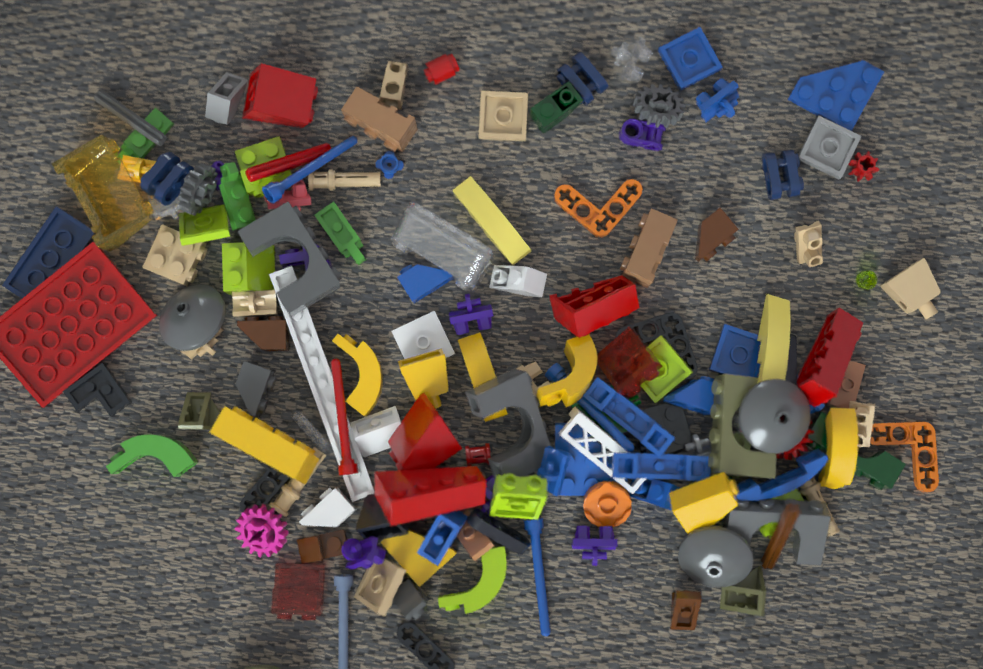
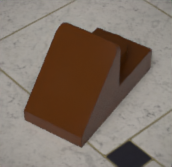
[297,529,347,564]
[670,590,702,630]

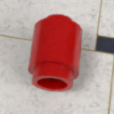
[423,53,460,85]

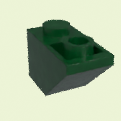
[530,82,583,134]

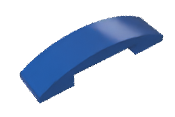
[583,377,675,457]
[736,449,828,501]
[612,453,710,481]

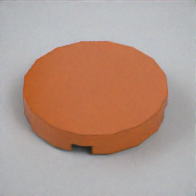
[583,481,632,527]

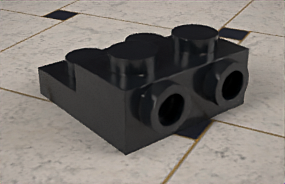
[638,403,693,454]

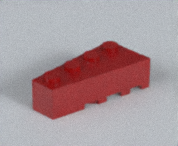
[797,307,863,407]
[375,466,486,526]

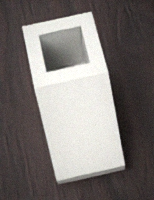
[489,265,547,297]
[299,488,357,527]

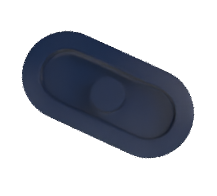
[556,52,609,106]
[762,149,804,200]
[140,152,194,206]

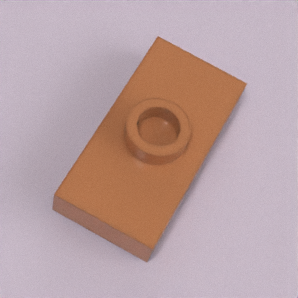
[828,361,866,409]
[457,510,494,561]

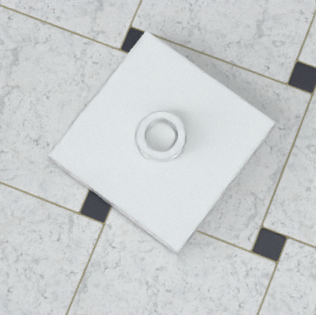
[392,311,455,359]

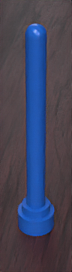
[262,136,358,204]
[545,363,634,452]
[524,518,550,637]

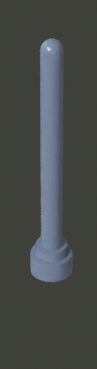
[334,574,353,669]

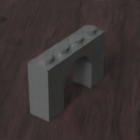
[238,202,342,317]
[465,369,553,480]
[723,498,831,566]

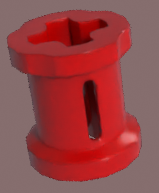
[465,443,491,467]

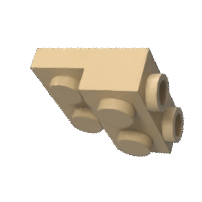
[142,225,207,286]

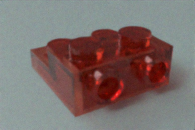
[597,326,663,397]
[271,563,325,620]

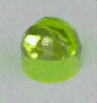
[856,270,877,290]

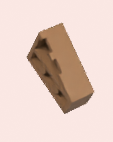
[341,87,418,152]
[620,208,678,288]

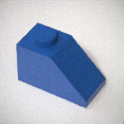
[397,264,454,304]
[663,376,714,415]
[417,510,468,566]

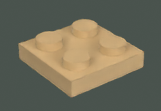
[479,91,528,141]
[354,557,406,616]

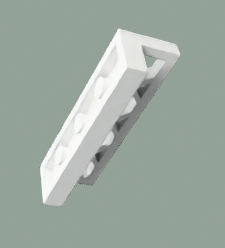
[559,407,646,494]

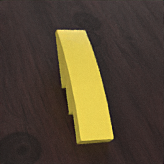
[452,176,531,265]
[757,294,791,384]

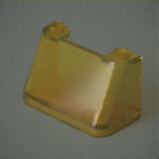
[52,134,155,252]

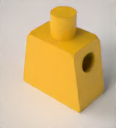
[398,348,448,409]

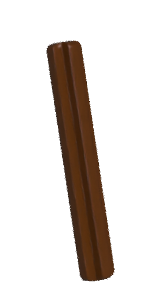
[761,503,801,569]

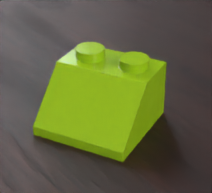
[222,242,275,295]

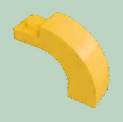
[458,332,508,422]
[332,334,383,417]
[536,334,597,407]
[818,408,858,489]

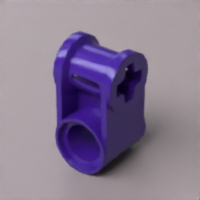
[619,119,666,151]

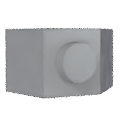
[205,72,248,125]

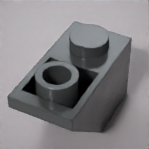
[236,361,276,417]
[393,577,429,621]

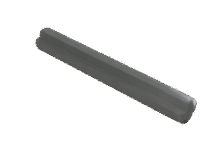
[94,90,167,146]

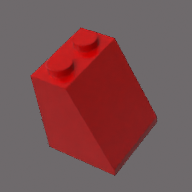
[242,63,318,128]
[388,393,462,470]

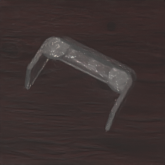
[391,201,494,294]

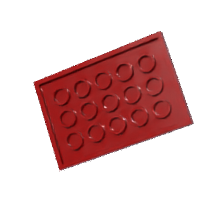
[0,242,158,408]

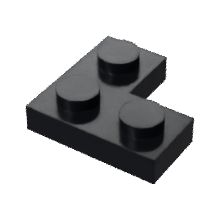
[63,363,132,416]

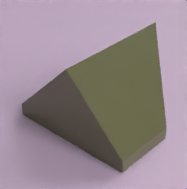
[178,392,221,430]
[720,565,766,616]

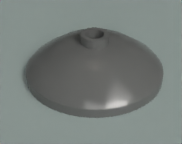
[159,284,226,351]
[739,379,810,453]
[678,526,753,588]

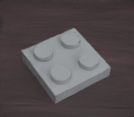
[798,116,862,180]

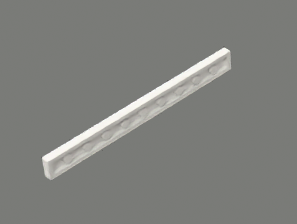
[269,266,375,502]

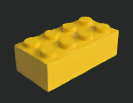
[209,406,320,484]

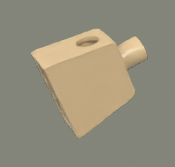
[880,258,941,319]

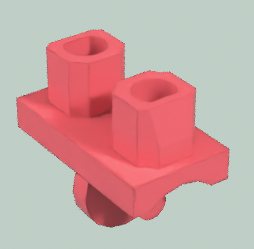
[264,180,311,211]

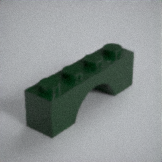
[806,412,906,490]

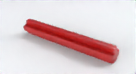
[245,143,332,182]

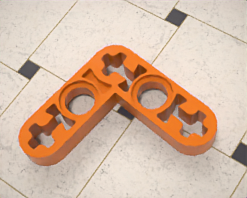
[554,179,643,237]
[870,422,939,492]

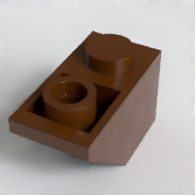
[695,207,739,262]
[237,316,289,351]

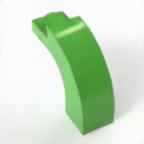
[106,434,199,477]

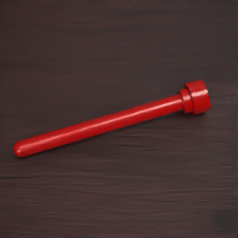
[331,358,359,476]

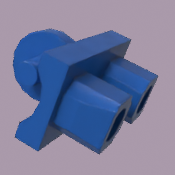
[696,78,739,122]
[537,446,571,496]

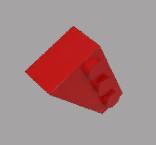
[549,275,640,338]

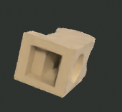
[379,61,408,109]

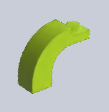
[438,545,507,614]

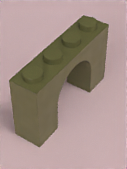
[708,374,776,479]

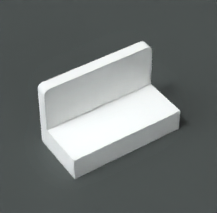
[350,406,401,457]

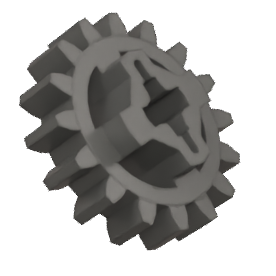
[633,84,686,128]
[178,163,218,216]

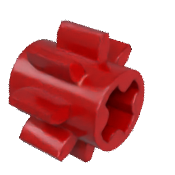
[848,151,879,182]

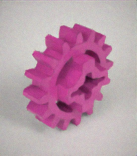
[235,504,289,557]

